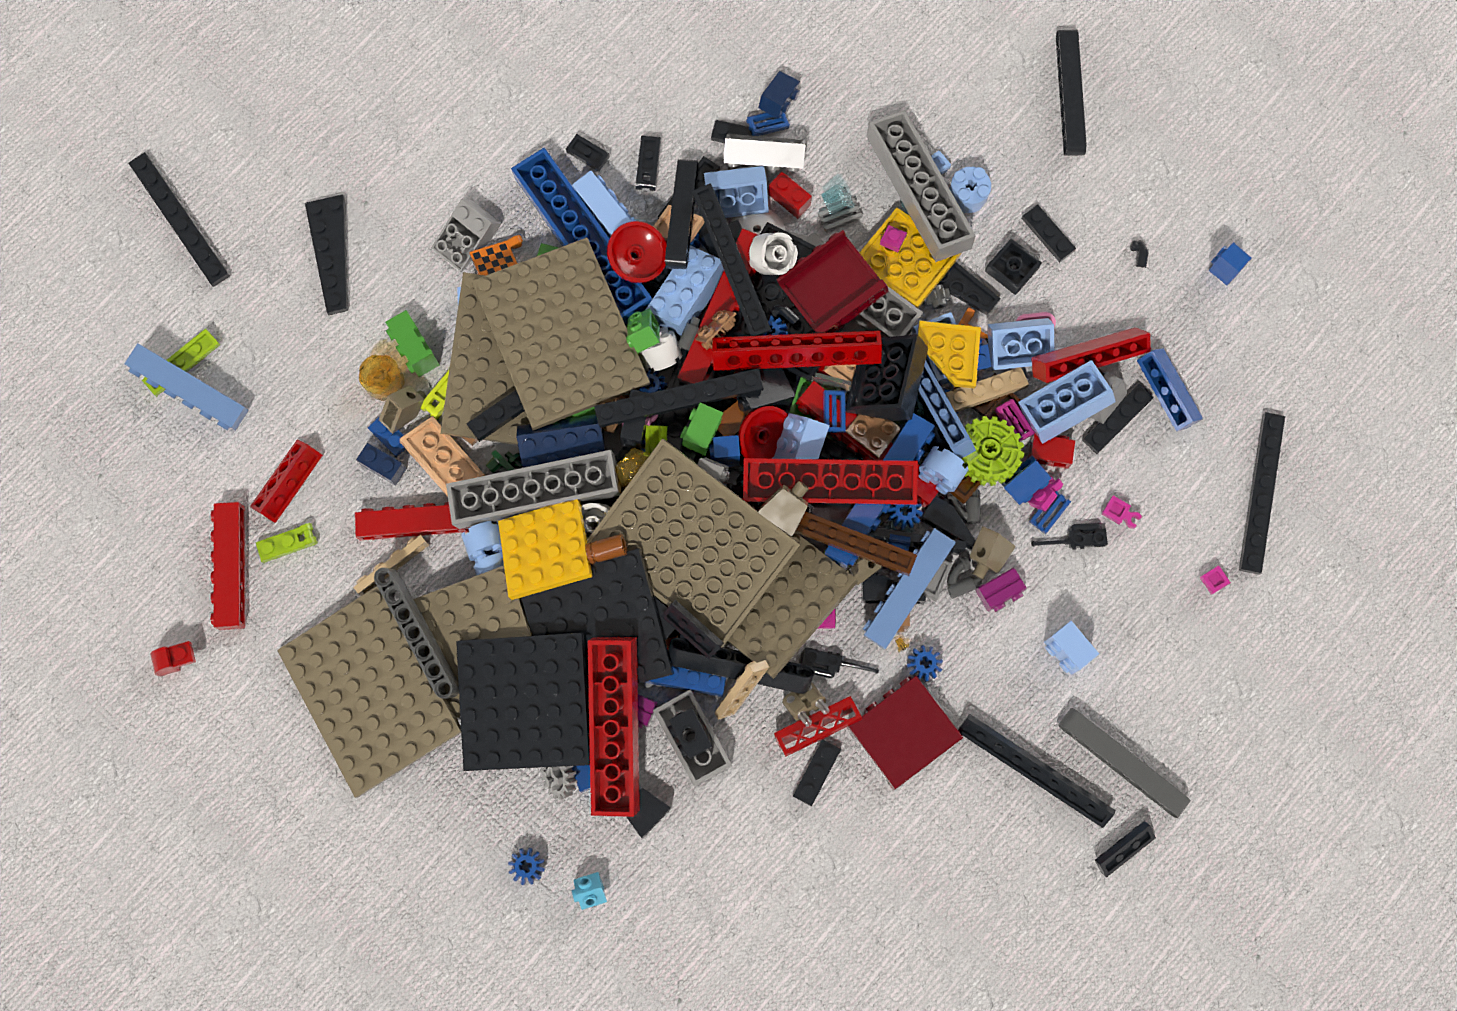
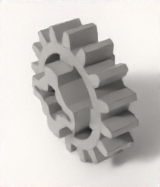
[540,766,577,800]

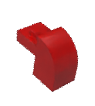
[150,641,196,677]

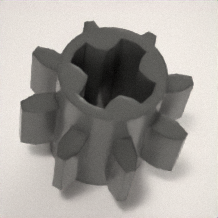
[926,285,951,309]

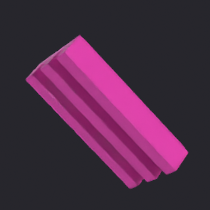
[994,399,1035,442]

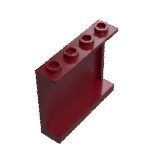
[776,230,889,333]
[847,676,963,790]

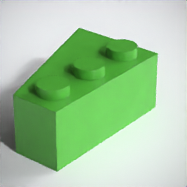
[385,310,440,377]

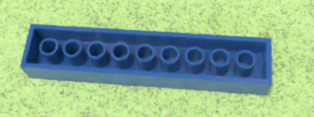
[511,148,652,326]

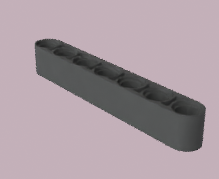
[374,568,459,699]
[1058,708,1191,818]

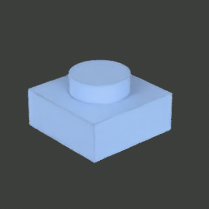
[931,151,951,175]

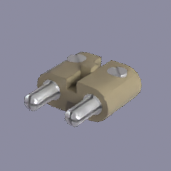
[782,683,830,726]

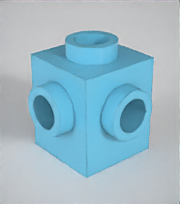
[571,872,607,910]

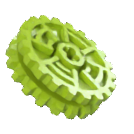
[962,416,1024,486]

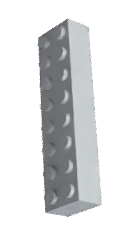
[867,110,976,262]
[446,450,622,529]

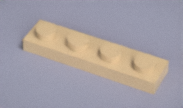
[945,367,1029,412]
[353,535,429,596]
[715,660,769,720]

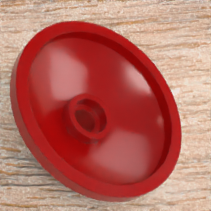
[607,221,667,283]
[738,406,788,459]

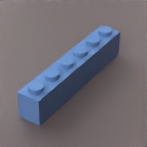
[124,343,249,431]
[918,360,976,459]
[863,528,956,650]

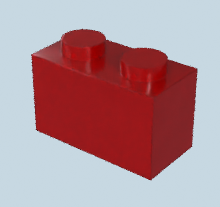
[768,172,812,219]
[1028,434,1075,469]

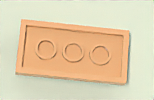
[400,416,485,496]

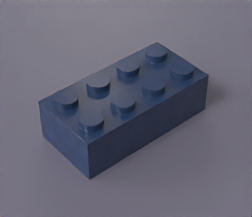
[516,414,606,468]

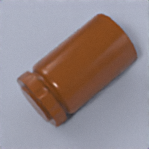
[585,534,627,564]

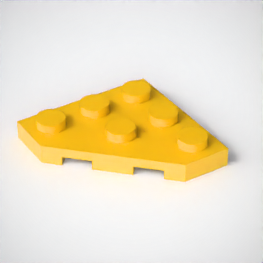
[917,321,981,389]

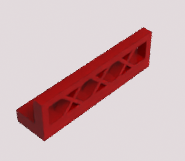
[250,439,323,523]
[774,696,862,757]

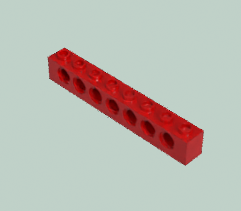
[712,331,882,371]

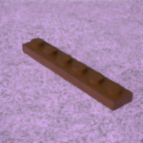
[795,512,917,576]

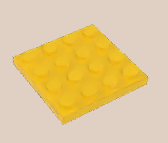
[859,208,962,308]
[498,499,592,600]

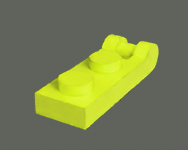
[420,370,449,420]

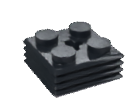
[985,239,1042,295]

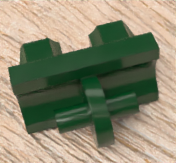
[486,450,522,474]

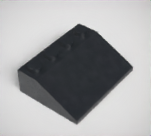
[845,334,928,421]

